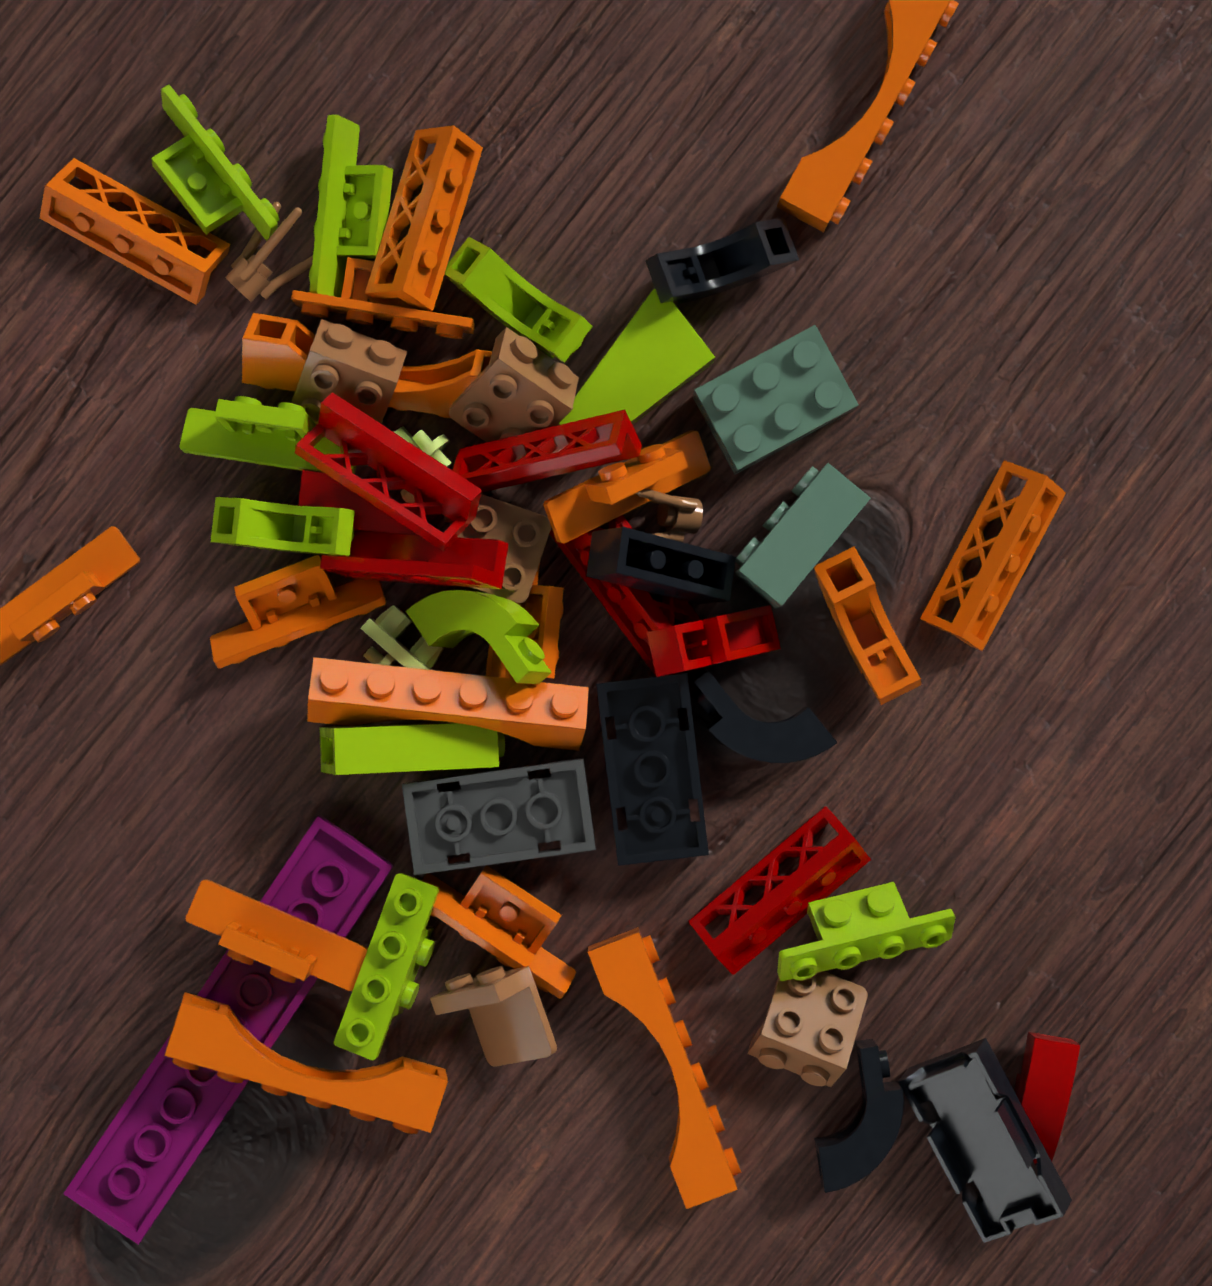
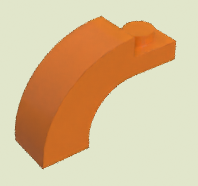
[814,546,922,705]

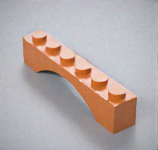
[777,0,959,233]
[242,313,492,418]
[307,657,589,751]
[588,927,742,1209]
[164,992,448,1134]

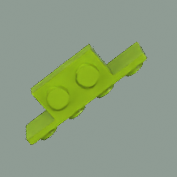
[151,84,279,241]
[309,115,393,297]
[179,396,357,474]
[334,873,439,1060]
[777,882,956,981]

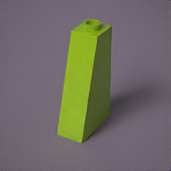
[558,289,715,425]
[319,722,505,775]

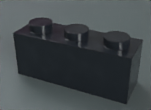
[586,527,736,604]

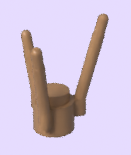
[225,202,313,302]
[636,489,703,542]

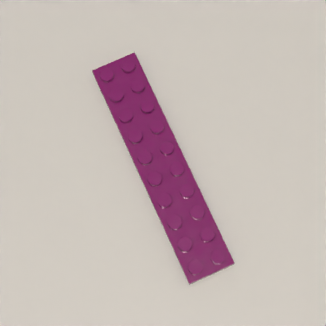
[63,815,394,1245]

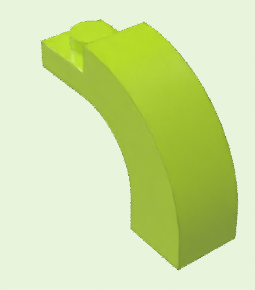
[444,237,593,363]

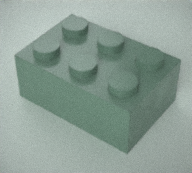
[692,325,859,475]
[734,463,871,608]

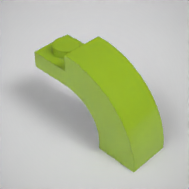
[210,497,355,556]
[406,590,552,684]

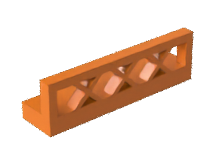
[365,125,483,311]
[39,158,231,305]
[920,460,1066,651]

